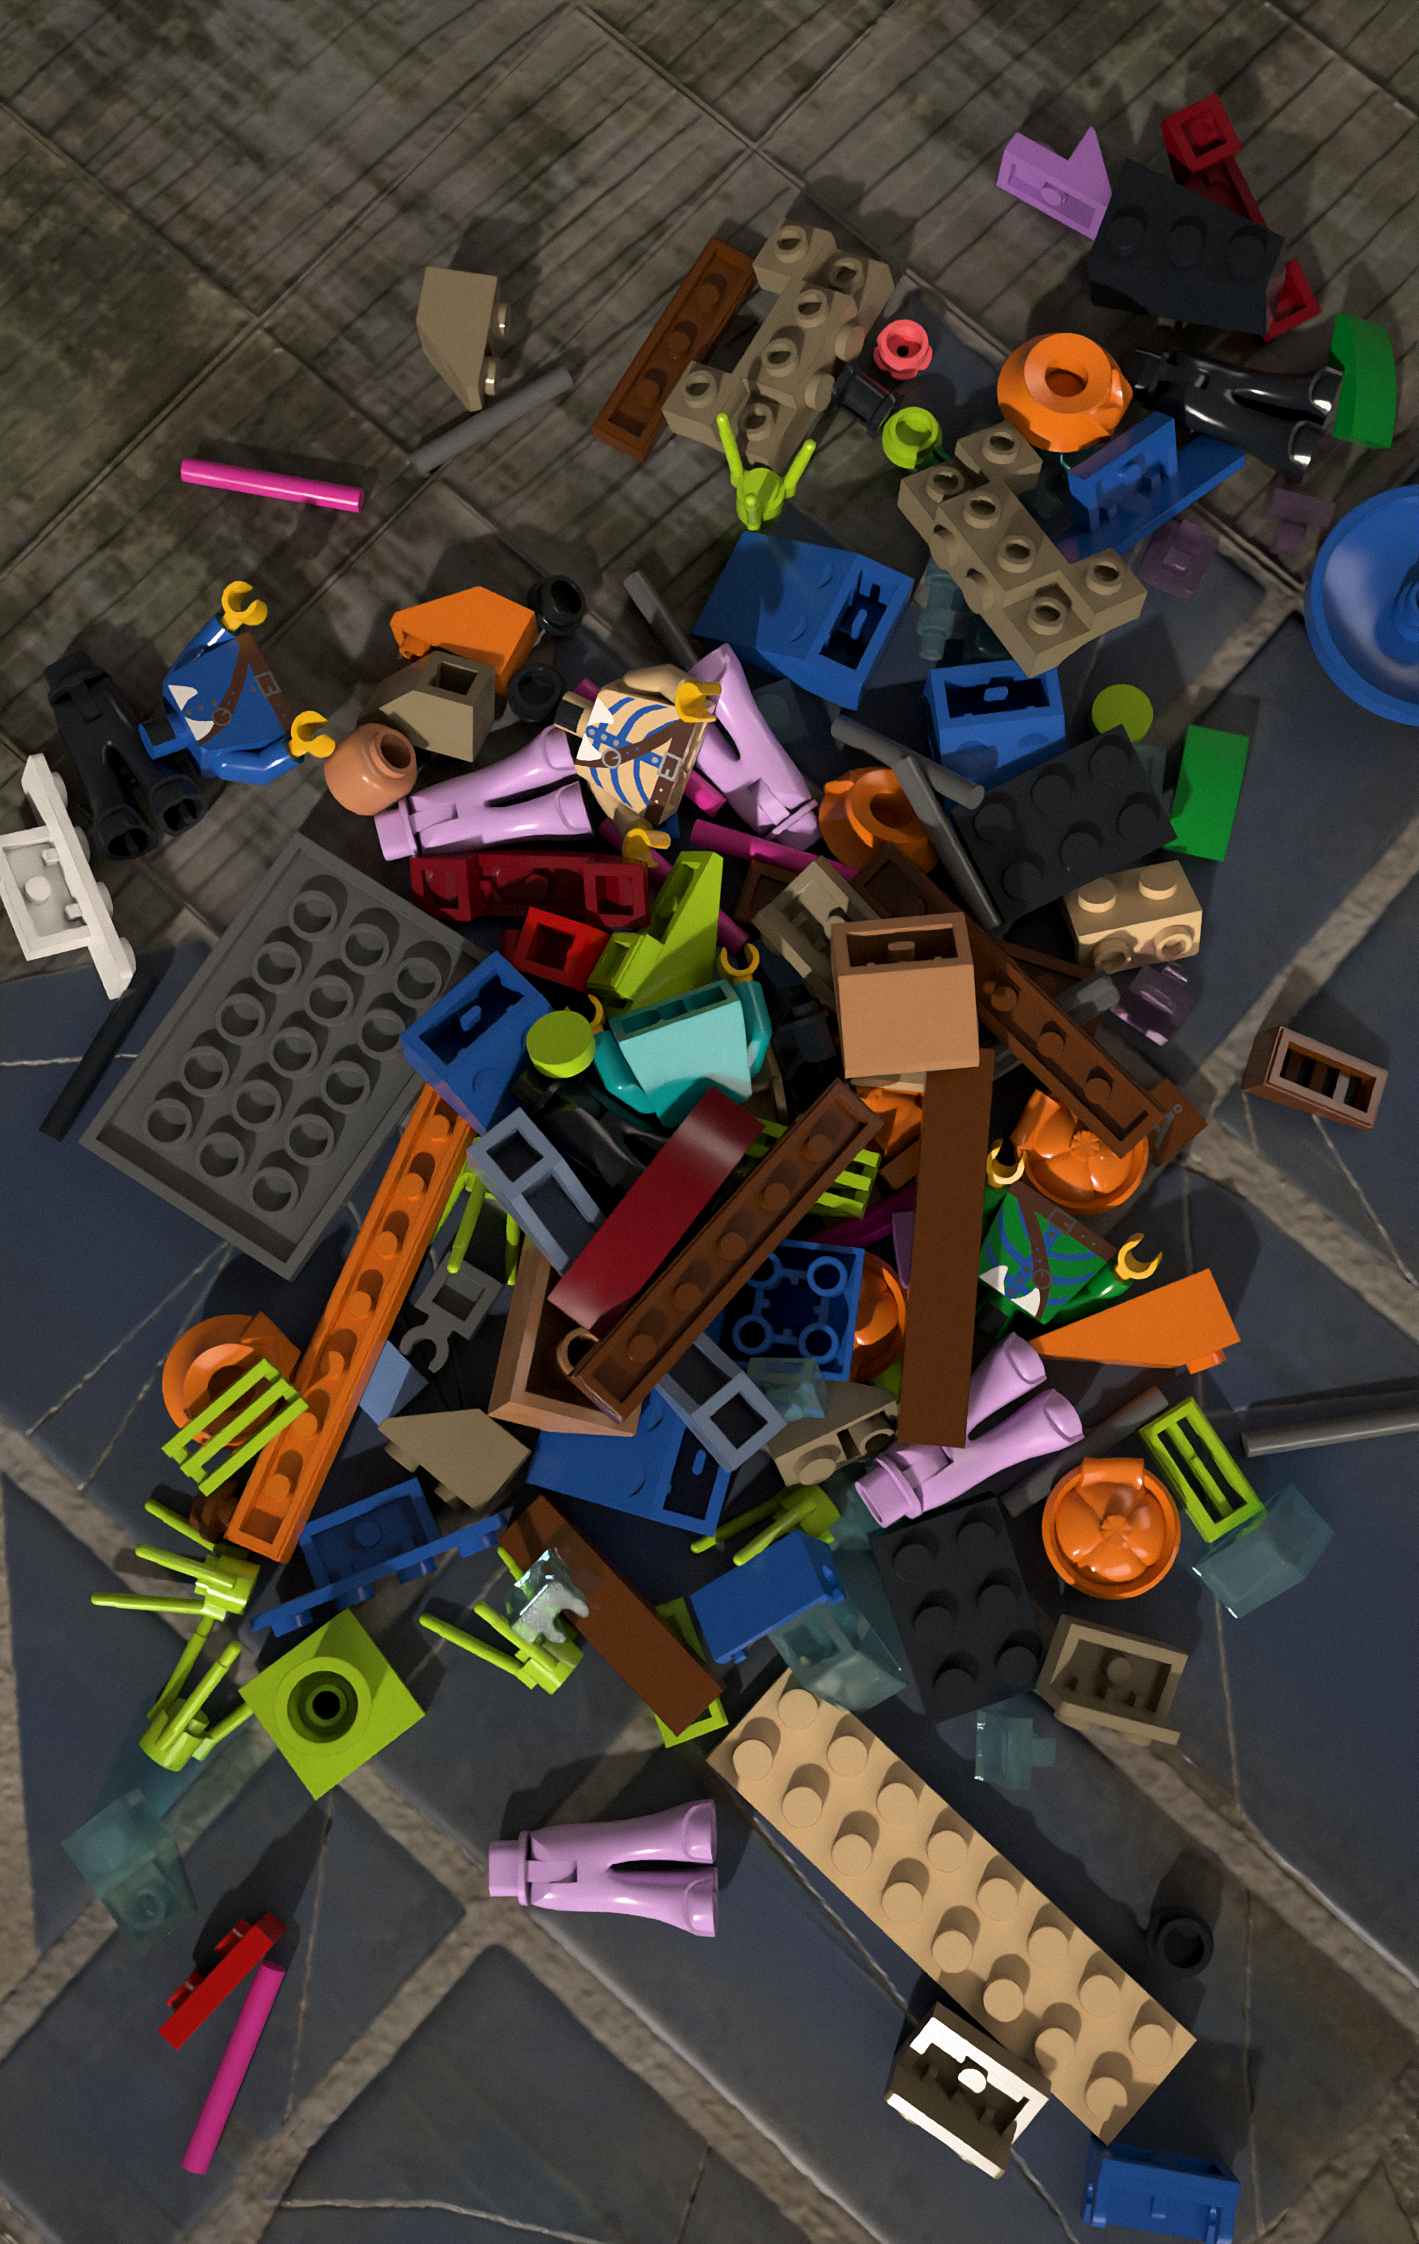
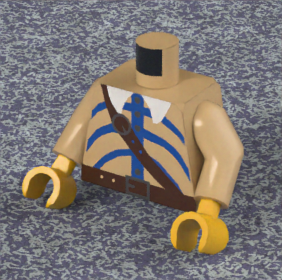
[554,664,722,869]

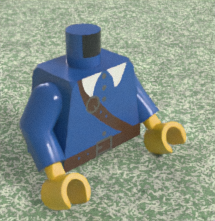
[139,581,335,786]

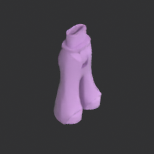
[687,643,823,852]
[374,725,595,862]
[855,1332,1085,1528]
[489,1799,718,1937]

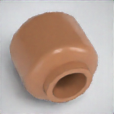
[323,723,418,816]

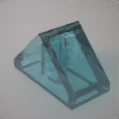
[1192,1483,1335,1619]

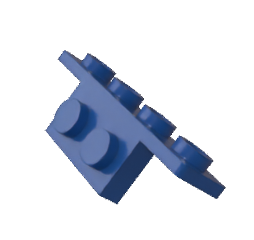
[1051,411,1246,564]
[248,1477,509,1637]

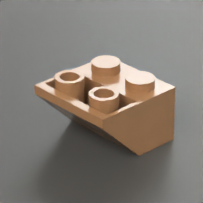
[831,912,980,1079]

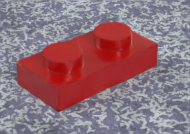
[158,1911,288,2050]

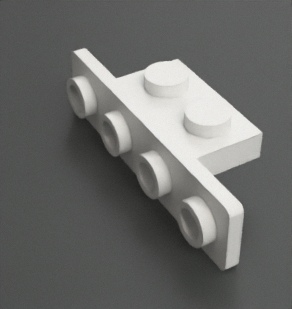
[0,753,136,1000]

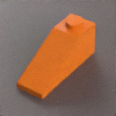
[1027,1268,1241,1375]

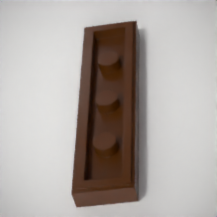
[592,235,758,464]
[498,1492,728,1737]

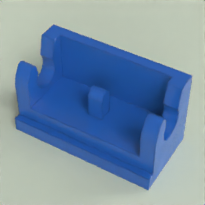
[690,1529,846,1665]
[1080,2137,1241,2244]

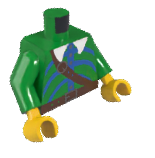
[974,1139,1162,1343]

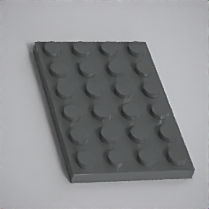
[78,831,491,1283]

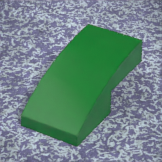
[1327,313,1396,450]
[1161,724,1250,862]

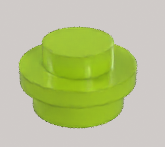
[882,407,942,469]

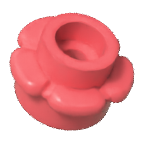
[873,319,932,381]

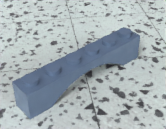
[466,1107,788,1473]

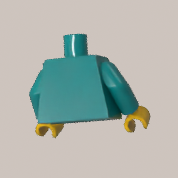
[565,943,773,1128]

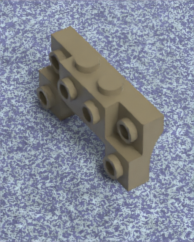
[661,217,895,476]
[897,419,1148,679]

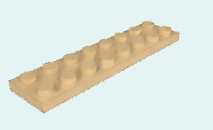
[705,1658,1197,2146]

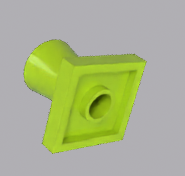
[238,1607,426,1801]

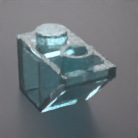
[767,1587,909,1717]
[61,1788,199,1957]

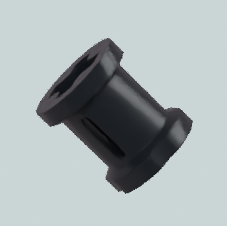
[827,359,905,440]

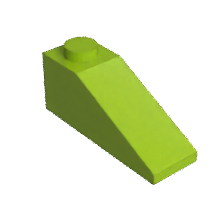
[593,851,723,1028]

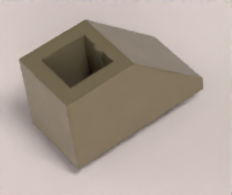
[416,266,511,416]
[356,650,495,763]
[762,1377,898,1493]
[377,1408,534,1515]

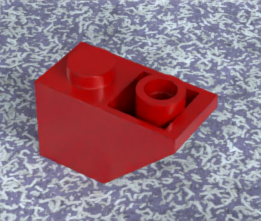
[510,907,611,1002]

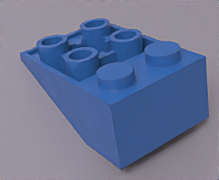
[691,530,915,713]
[922,659,1066,869]
[399,950,605,1167]
[664,1228,865,1382]
[525,1387,732,1537]

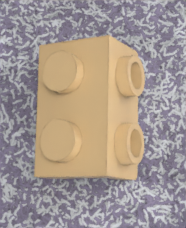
[1057,860,1203,974]

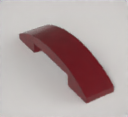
[1161,93,1322,342]
[409,850,651,928]
[546,1085,765,1340]

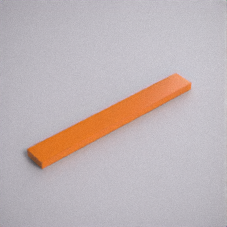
[223,1083,477,1564]

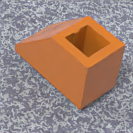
[390,586,539,698]

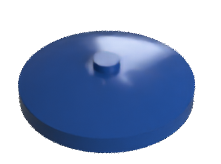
[1304,484,1419,727]

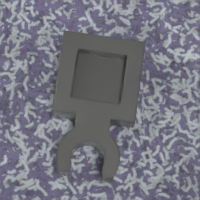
[399,1251,506,1374]

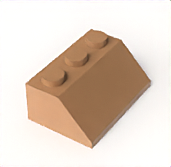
[487,1234,665,1437]

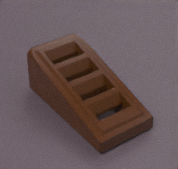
[1241,1025,1388,1131]

